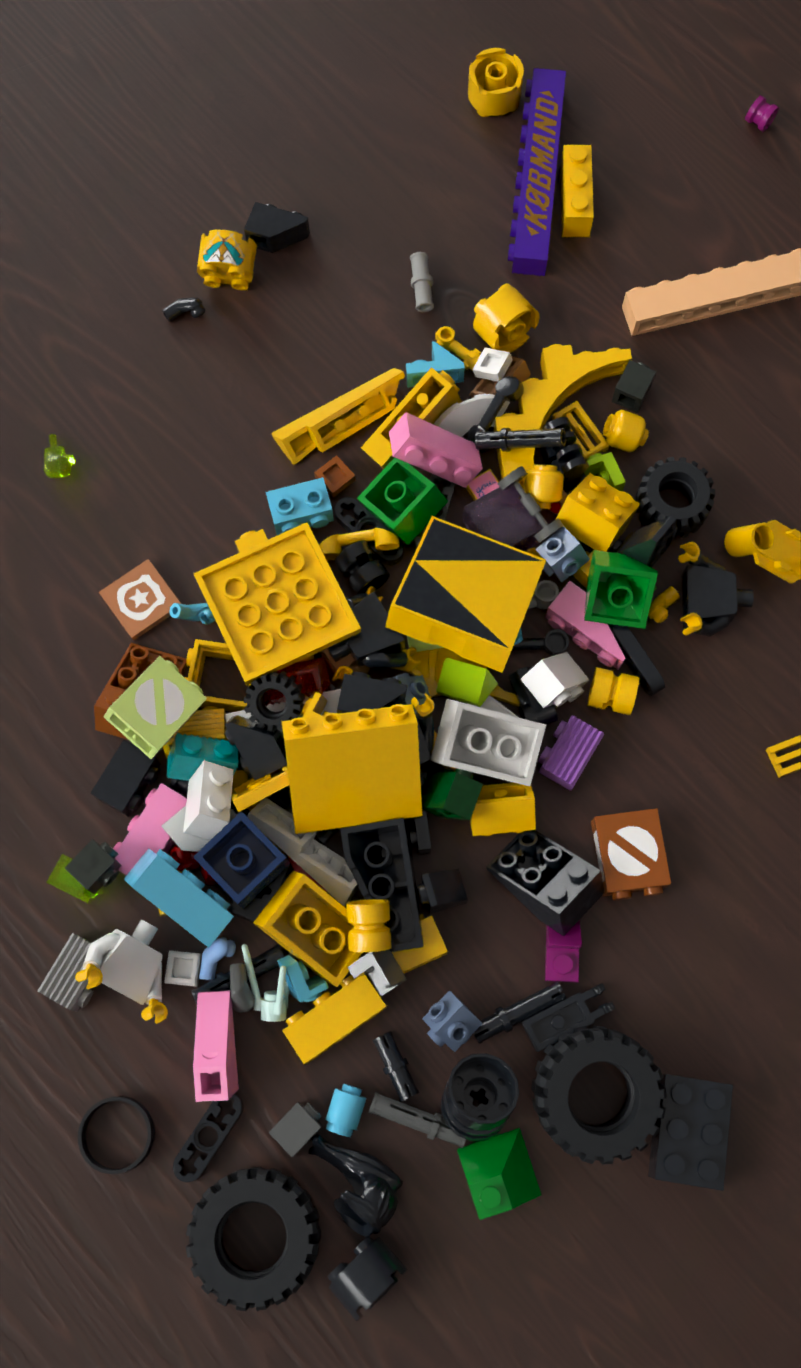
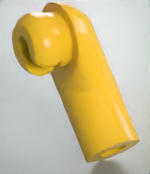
[648,586,680,623]

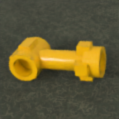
[435,326,481,371]

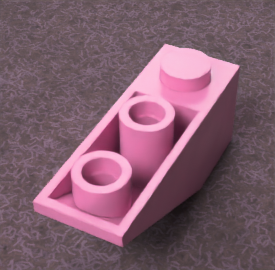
[545,581,625,670]
[193,990,239,1102]

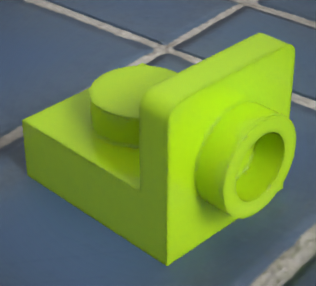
[584,452,626,491]

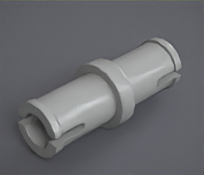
[410,252,434,312]

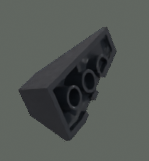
[609,516,677,568]
[340,818,424,952]

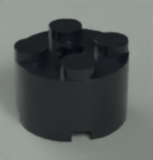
[328,1236,408,1321]

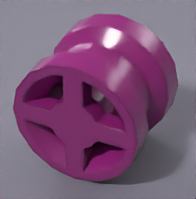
[745,95,779,132]

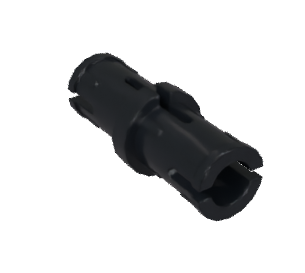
[372,1031,419,1102]

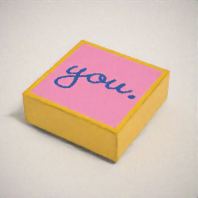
[466,469,506,510]

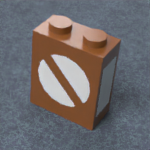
[591,808,671,901]

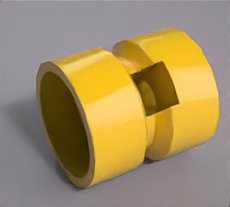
[587,667,639,715]
[346,899,392,952]

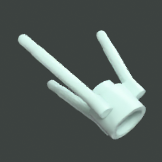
[242,944,295,1022]

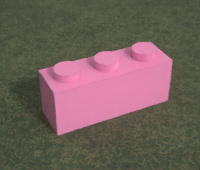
[389,412,483,488]
[113,783,187,875]

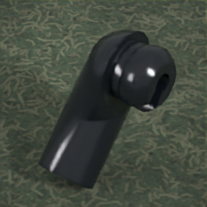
[162,298,206,322]

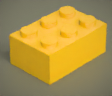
[253,871,363,987]

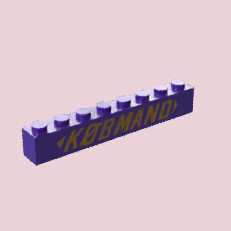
[508,68,566,276]

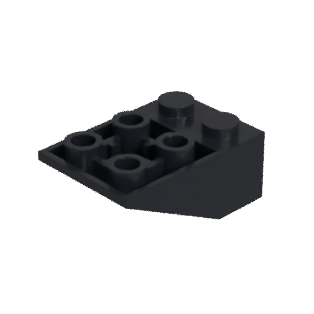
[486,830,605,936]

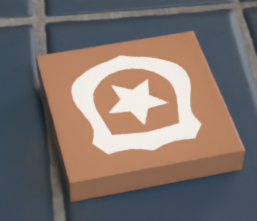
[99,559,181,641]

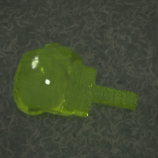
[44,434,76,478]

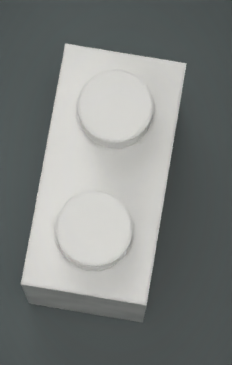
[521,652,589,708]
[183,760,234,841]

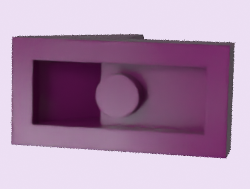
[545,920,582,983]

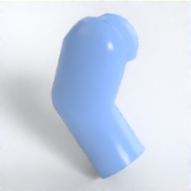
[199,937,236,981]

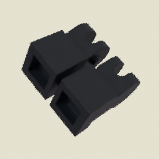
[539,417,589,492]

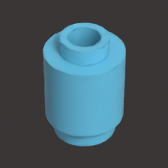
[325,1083,367,1137]

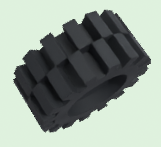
[244,671,305,732]

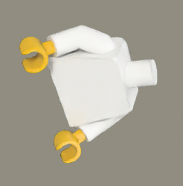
[75,919,168,1024]

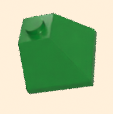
[584,550,658,629]
[457,1128,542,1220]

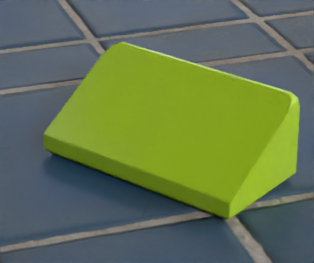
[436,657,498,707]

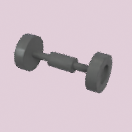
[498,466,564,543]

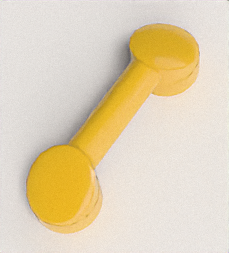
[319,528,399,560]

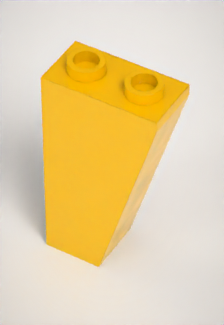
[361,367,462,469]

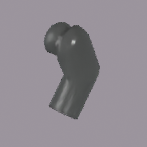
[230,963,255,1013]

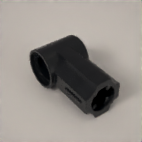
[509,666,558,725]

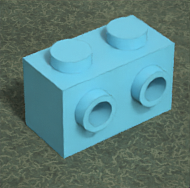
[266,477,334,535]

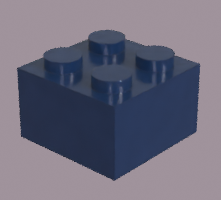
[193,811,290,909]

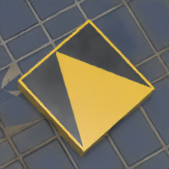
[385,516,546,673]

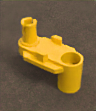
[724,520,801,583]

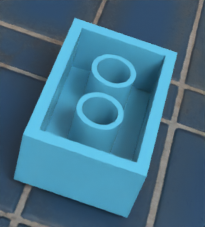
[124,848,234,948]

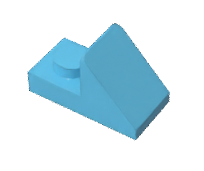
[406,341,465,388]

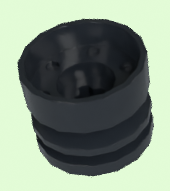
[441,1053,519,1141]

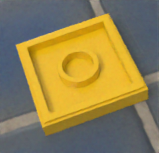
[231,766,289,812]

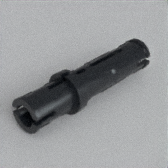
[475,428,566,452]
[191,944,284,1003]
[474,981,566,1044]

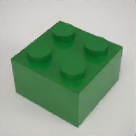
[357,457,448,545]

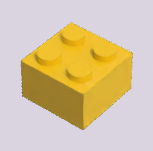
[555,473,640,552]

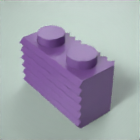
[538,715,604,791]

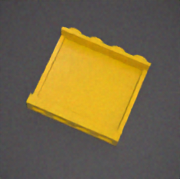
[281,704,422,834]

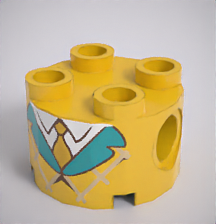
[197,230,257,291]

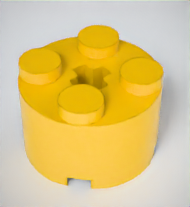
[468,48,524,117]
[473,283,540,353]

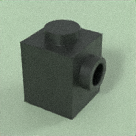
[65,839,122,894]

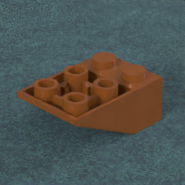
[94,643,187,740]

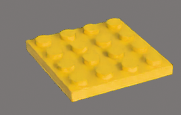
[194,522,361,686]

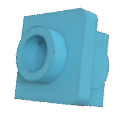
[277,955,329,1003]

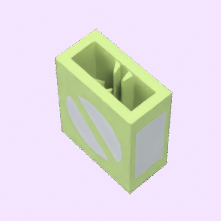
[103,656,207,759]

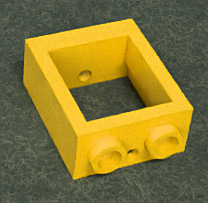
[184,639,264,712]

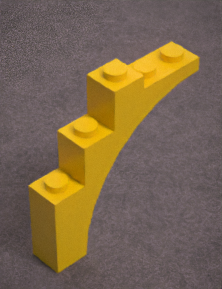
[494,344,632,493]

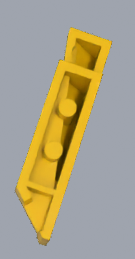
[272,368,405,465]

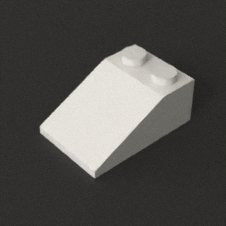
[431,699,546,786]

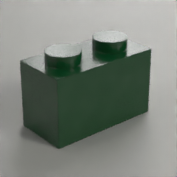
[421,768,483,820]

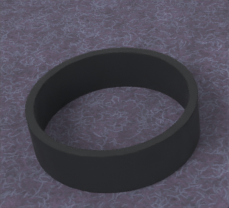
[78,1097,155,1174]

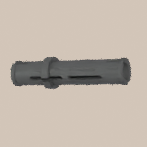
[368,1092,466,1148]

